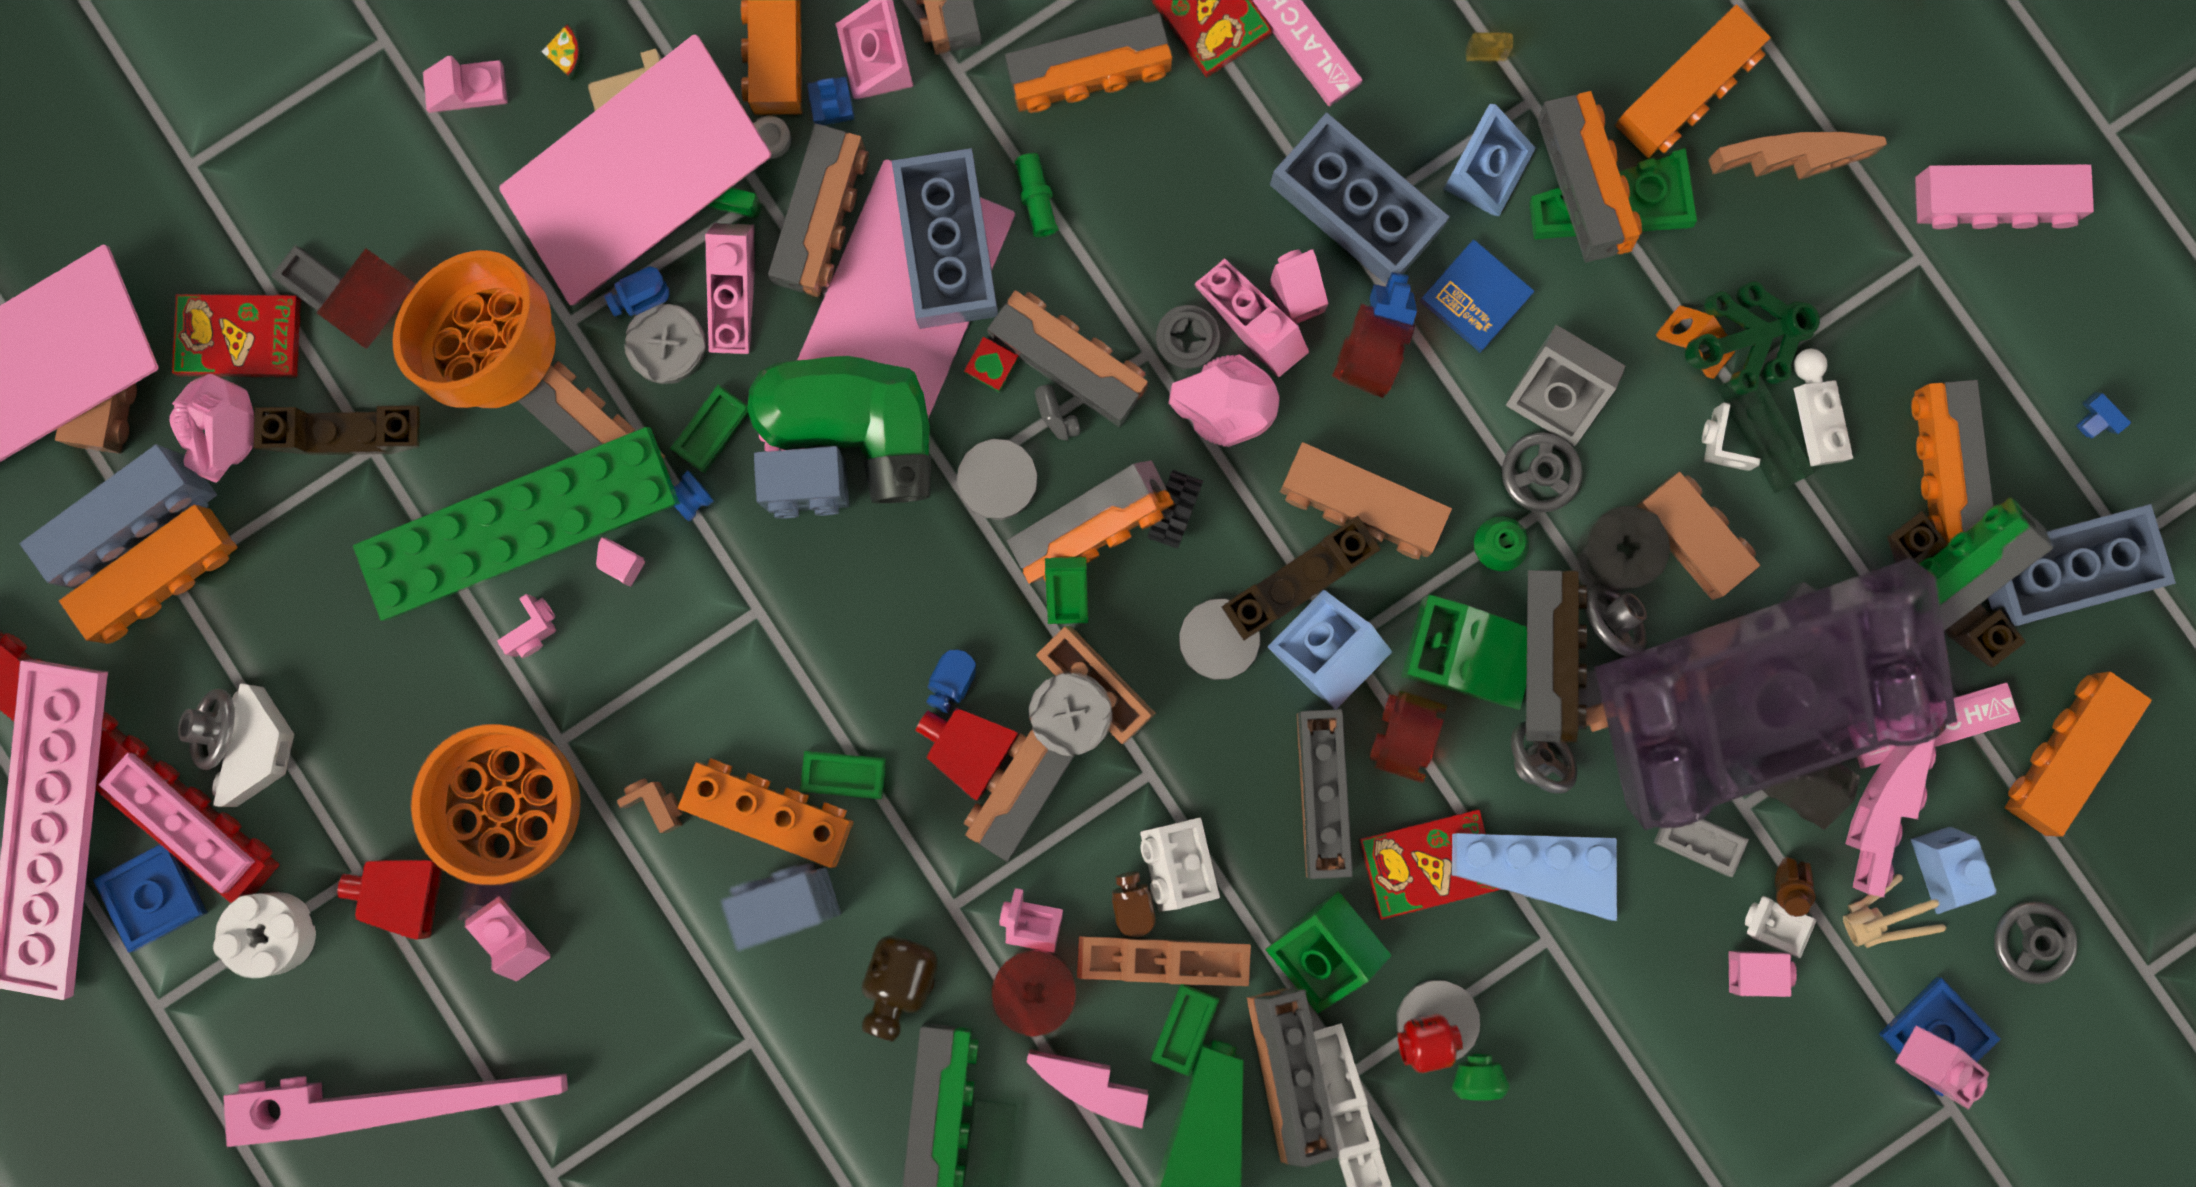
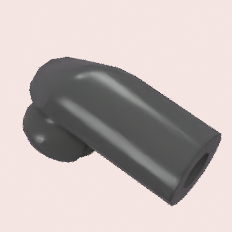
[1034,385,1081,441]

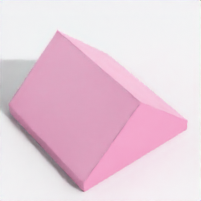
[836,0,913,99]

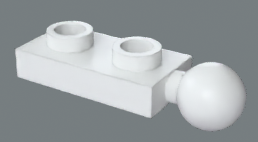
[1794,349,1853,466]

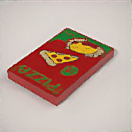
[1151,0,1272,78]
[172,294,301,377]
[1359,810,1500,920]

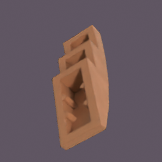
[1708,132,1887,180]
[1077,936,1251,986]

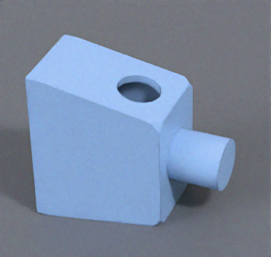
[1910,827,1996,914]

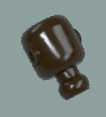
[861,935,938,1042]

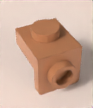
[617,778,683,833]

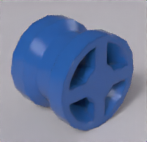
[673,470,714,522]

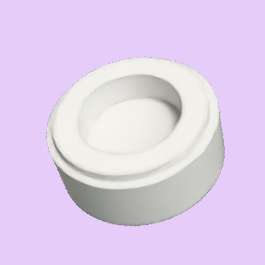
[754,116,791,159]

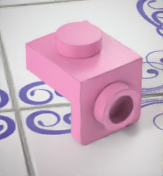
[497,594,557,658]
[1000,888,1063,953]

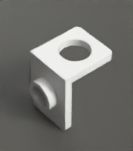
[1702,403,1761,471]

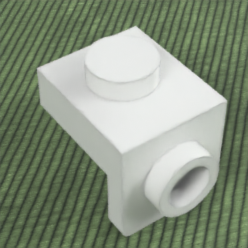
[1745,896,1816,959]

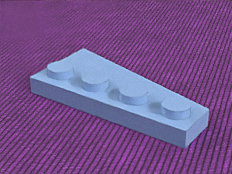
[1452,834,1617,921]

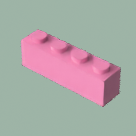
[1915,165,2094,229]

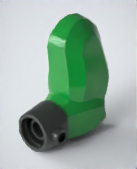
[747,356,931,504]

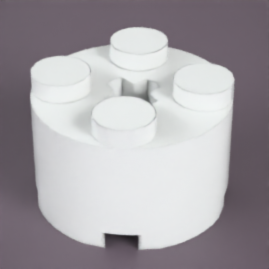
[213,892,316,978]

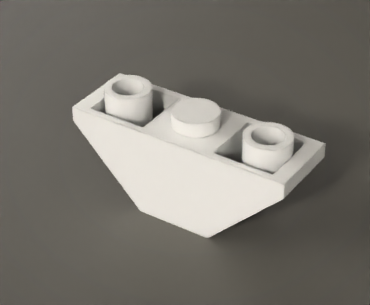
[212,683,294,807]

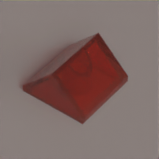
[317,248,416,349]

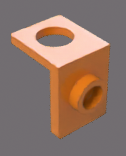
[1656,305,1735,379]

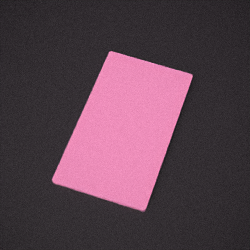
[499,35,772,305]
[797,160,1015,418]
[0,245,158,462]

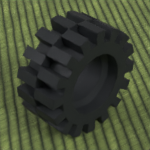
[1147,469,1203,549]

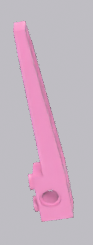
[224,1073,568,1147]

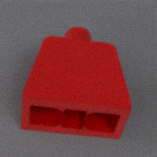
[915,708,1019,801]
[337,860,442,940]

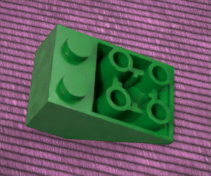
[1401,595,1527,710]

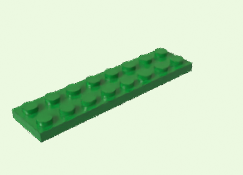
[352,427,680,621]

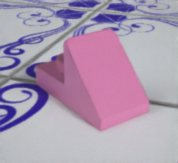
[423,56,507,113]
[465,896,551,982]

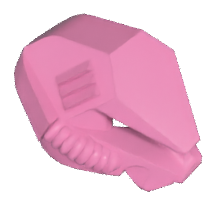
[1169,354,1280,447]
[170,374,254,483]

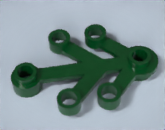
[1685,281,1820,395]

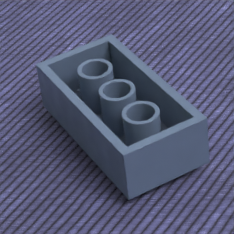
[1270,112,1449,285]
[892,148,998,329]
[19,444,217,589]
[1988,504,2176,626]
[721,863,842,951]

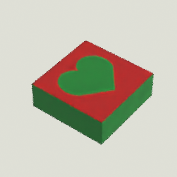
[964,337,1019,393]

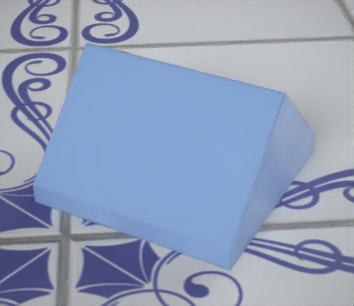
[1444,104,1536,216]

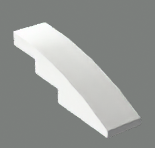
[1314,1023,1391,1187]

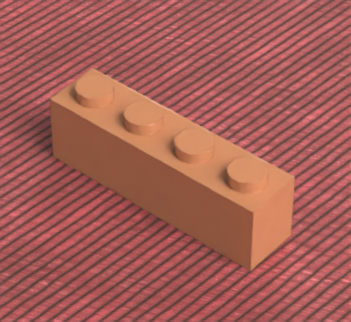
[1280,442,1452,559]

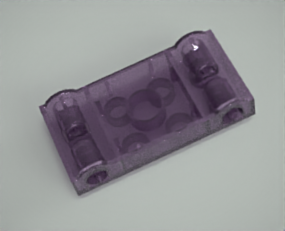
[1595,558,1957,830]

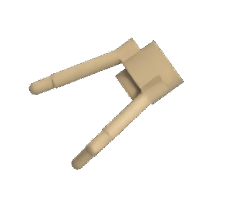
[1843,874,1946,948]

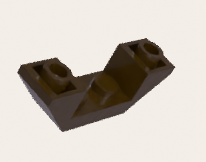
[253,406,420,455]
[1887,511,2026,667]
[1221,516,1381,641]

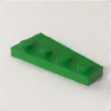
[1529,148,1697,240]

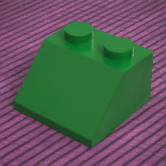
[1265,891,1392,1014]

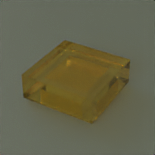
[1466,32,1513,61]

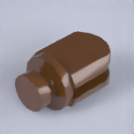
[1775,857,1816,917]
[1112,871,1155,937]

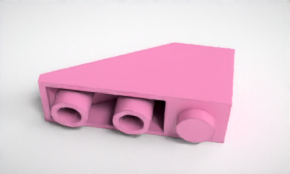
[705,223,755,354]
[1195,259,1309,378]

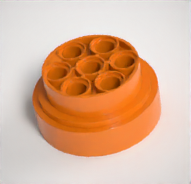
[393,250,556,408]
[411,724,580,885]

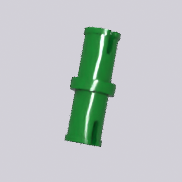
[1014,153,1059,238]

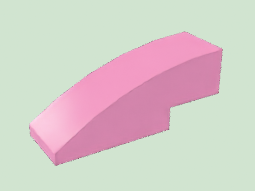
[1027,1050,1148,1129]

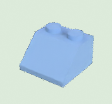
[1267,590,1392,710]

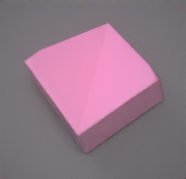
[596,537,645,587]

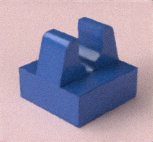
[807,77,854,125]
[1369,272,1417,325]
[2076,392,2131,439]

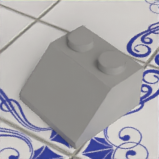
[1506,325,1626,447]

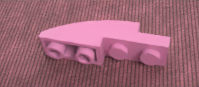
[1845,732,1936,897]

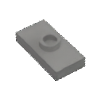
[1653,805,1748,877]

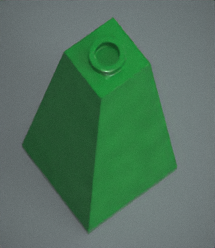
[1154,1039,1243,1187]

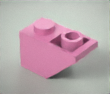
[1269,249,1328,324]
[1895,1026,1990,1109]

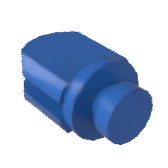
[604,266,670,317]
[926,650,976,713]

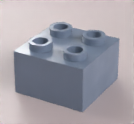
[754,447,849,519]

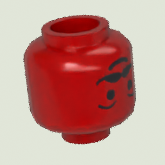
[1397,1014,1463,1073]

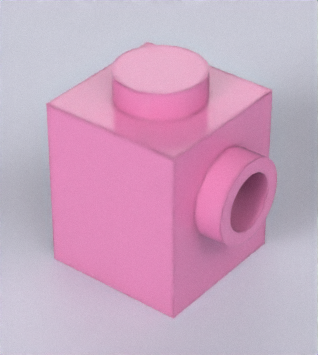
[1729,951,1797,997]

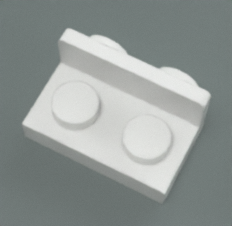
[1141,818,1220,912]

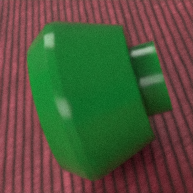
[1474,516,1529,572]
[1452,1054,1510,1100]

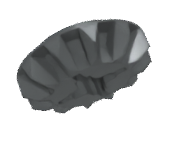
[1156,305,1220,370]

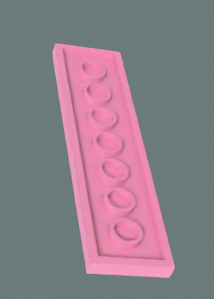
[0,659,108,1000]

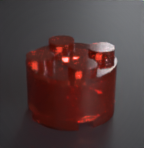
[1331,303,1415,399]
[1370,690,1448,784]
[992,949,1076,1037]

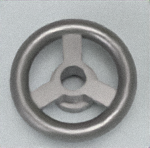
[1502,433,1582,512]
[1585,585,1647,656]
[178,689,235,770]
[1511,721,1578,794]
[1994,901,2077,984]

